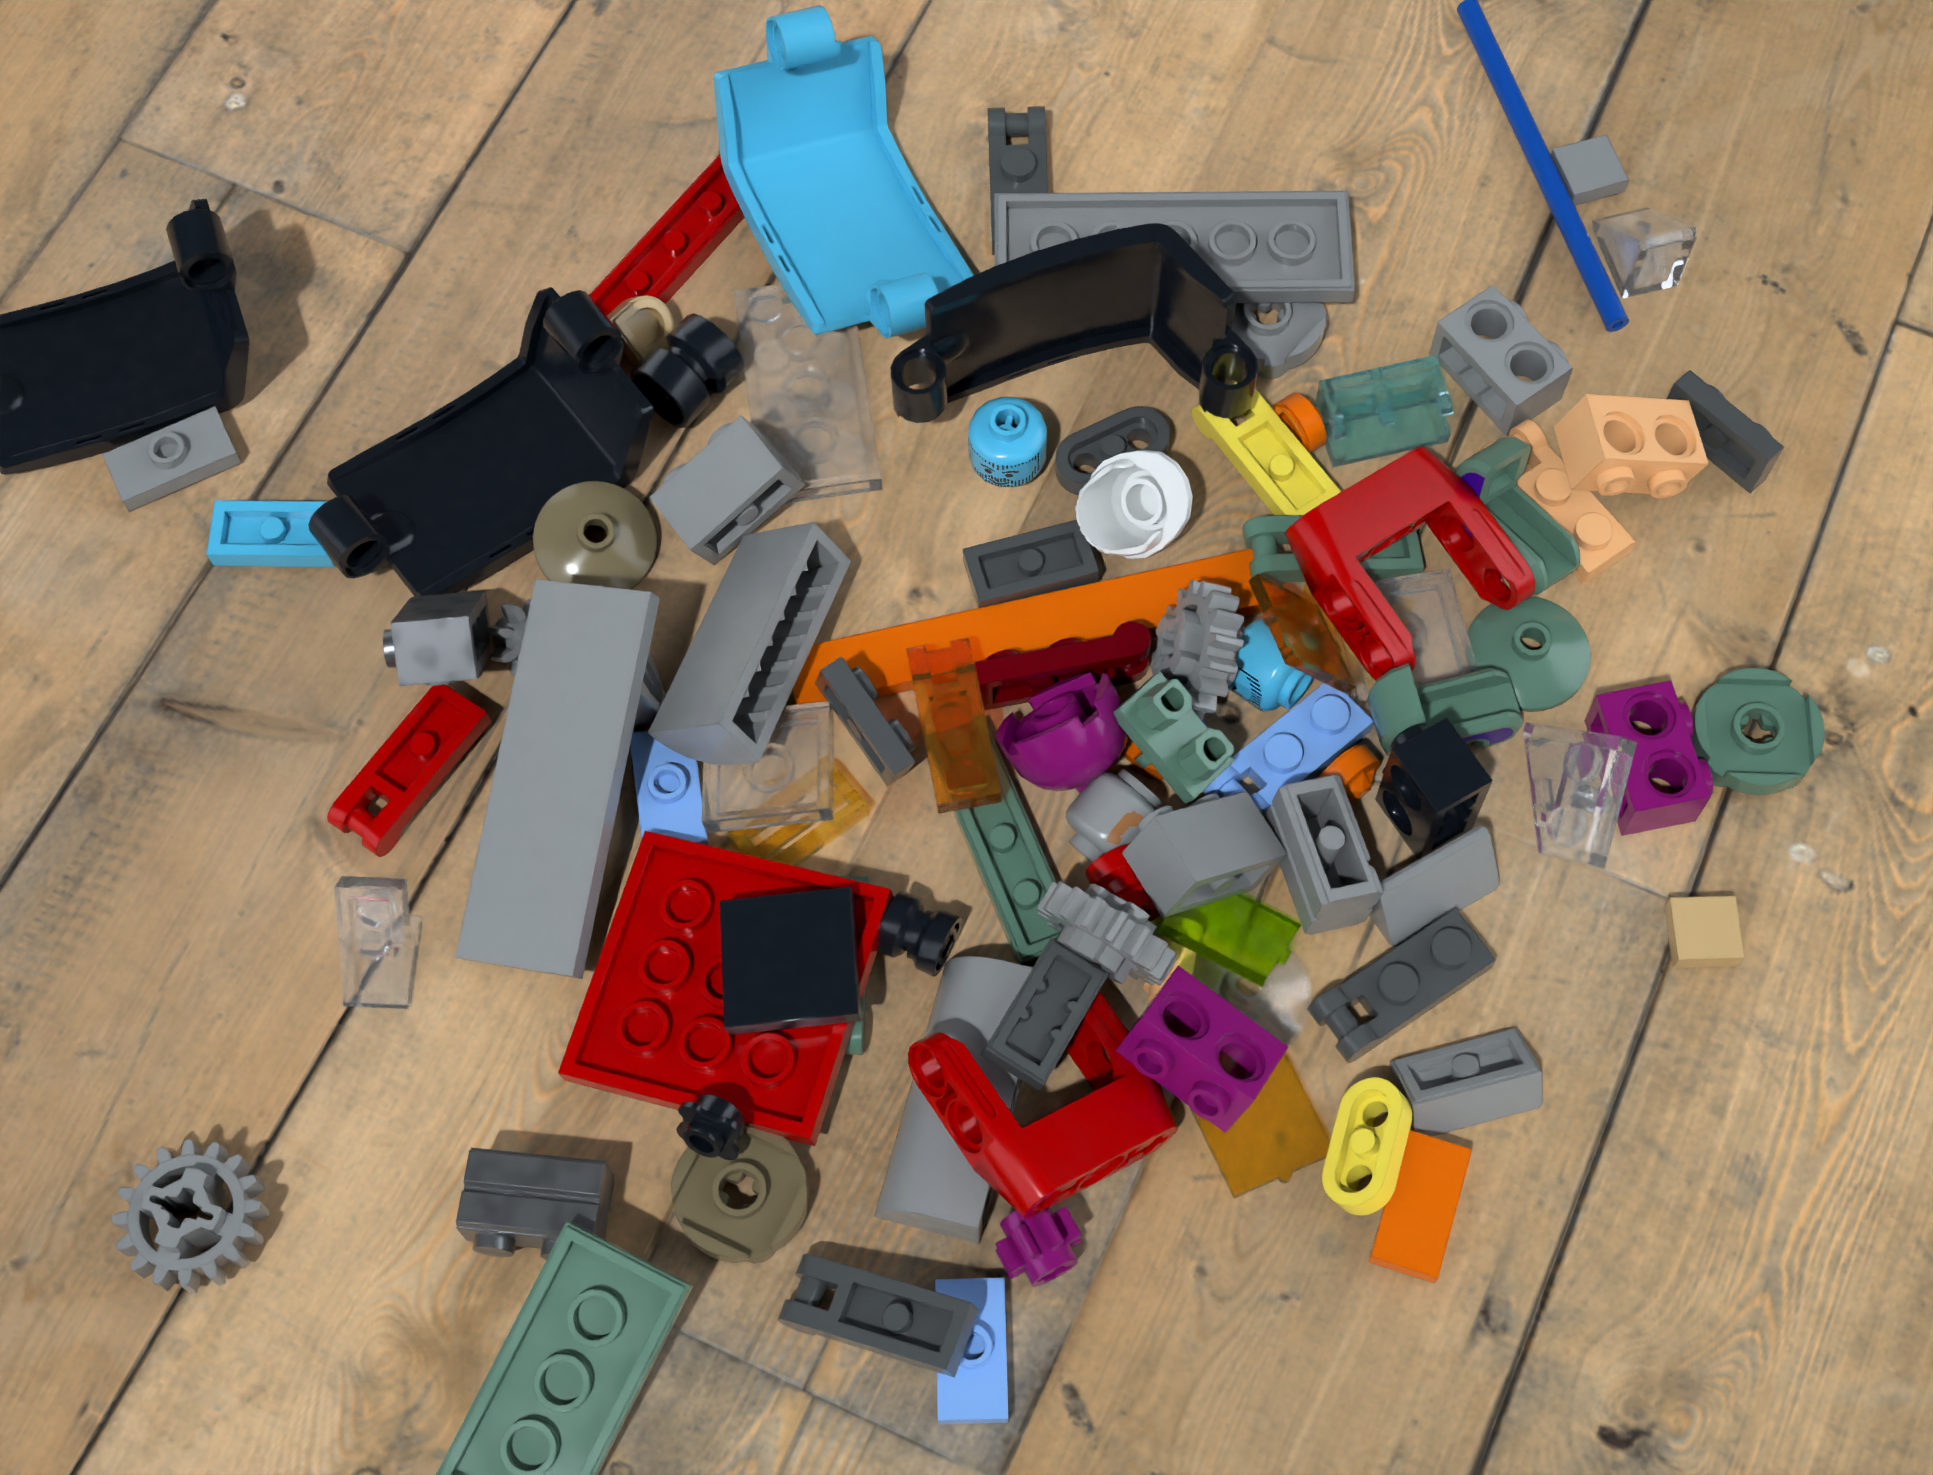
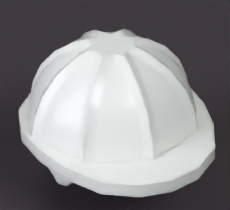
[1075,450,1193,559]

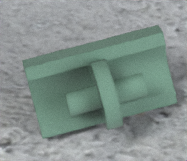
[1113,671,1235,804]

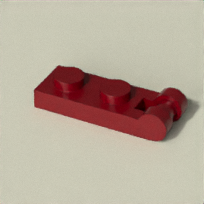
[975,621,1151,711]

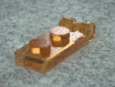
[906,638,1002,814]

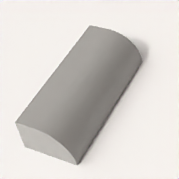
[648,522,851,765]
[874,956,1033,1244]

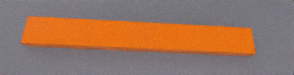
[792,549,1284,715]

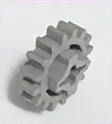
[1151,580,1244,721]
[1036,881,1177,986]
[112,1139,269,1293]

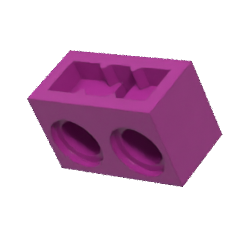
[1584,681,1713,836]
[1115,965,1288,1133]

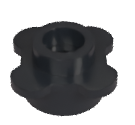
[676,1094,745,1160]

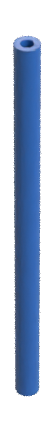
[1457,0,1629,332]

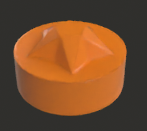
[1273,392,1327,453]
[1319,745,1381,800]

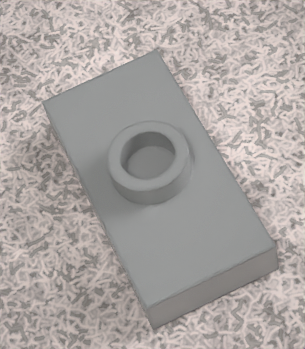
[102,406,242,511]

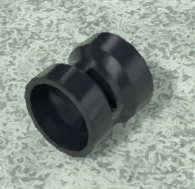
[878,890,962,977]

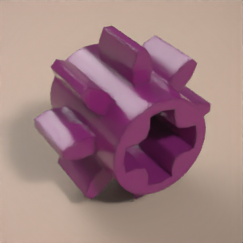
[995,1206,1082,1287]

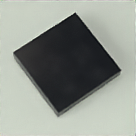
[720,887,862,1035]

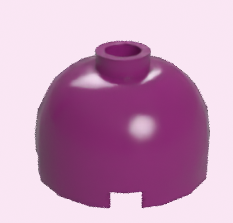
[996,672,1128,793]

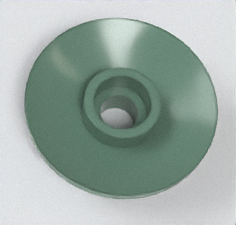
[1464,597,1591,712]

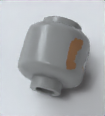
[1066,769,1161,862]

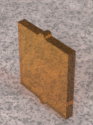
[1248,574,1356,694]

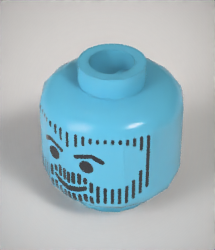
[968,397,1047,488]
[1228,618,1316,712]

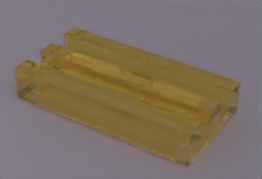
[727,759,870,866]

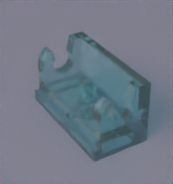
[1315,355,1453,468]

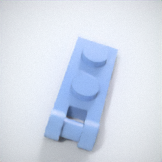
[1203,678,1374,817]

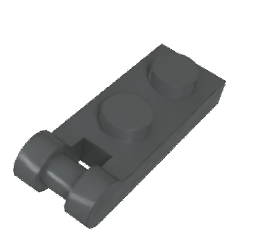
[988,106,1048,255]
[1307,908,1496,1063]
[777,1254,979,1378]

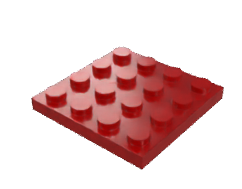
[558,831,894,1146]

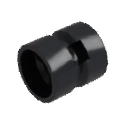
[630,313,745,428]

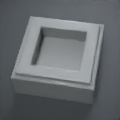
[1551,134,1629,205]

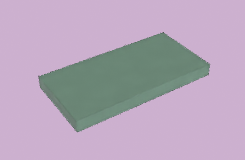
[436,1221,694,1475]

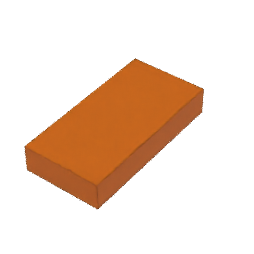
[1368,1130,1472,1284]

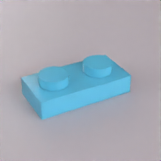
[206,500,335,567]

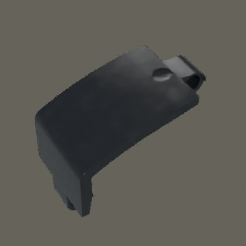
[0,199,249,475]
[890,223,1258,423]
[308,287,654,597]

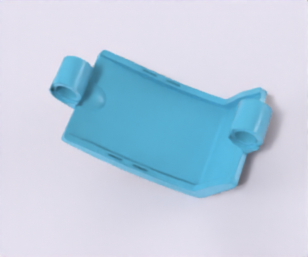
[713,5,974,338]

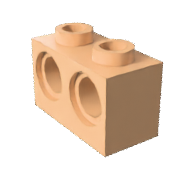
[1553,394,1709,498]

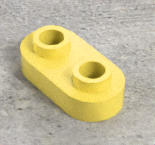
[1322,1077,1412,1216]

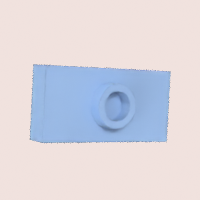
[630,730,708,845]
[935,1278,1008,1425]

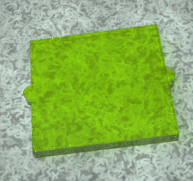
[1158,894,1301,987]

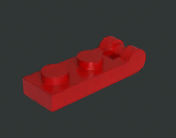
[327,685,491,857]

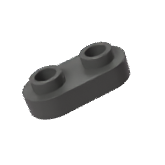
[1055,406,1170,495]

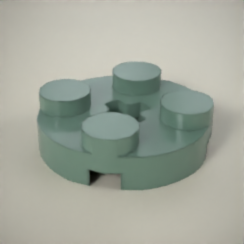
[1691,668,1825,795]

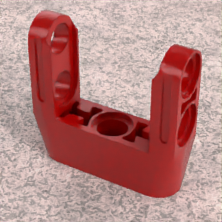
[1285,446,1535,681]
[908,991,1178,1219]

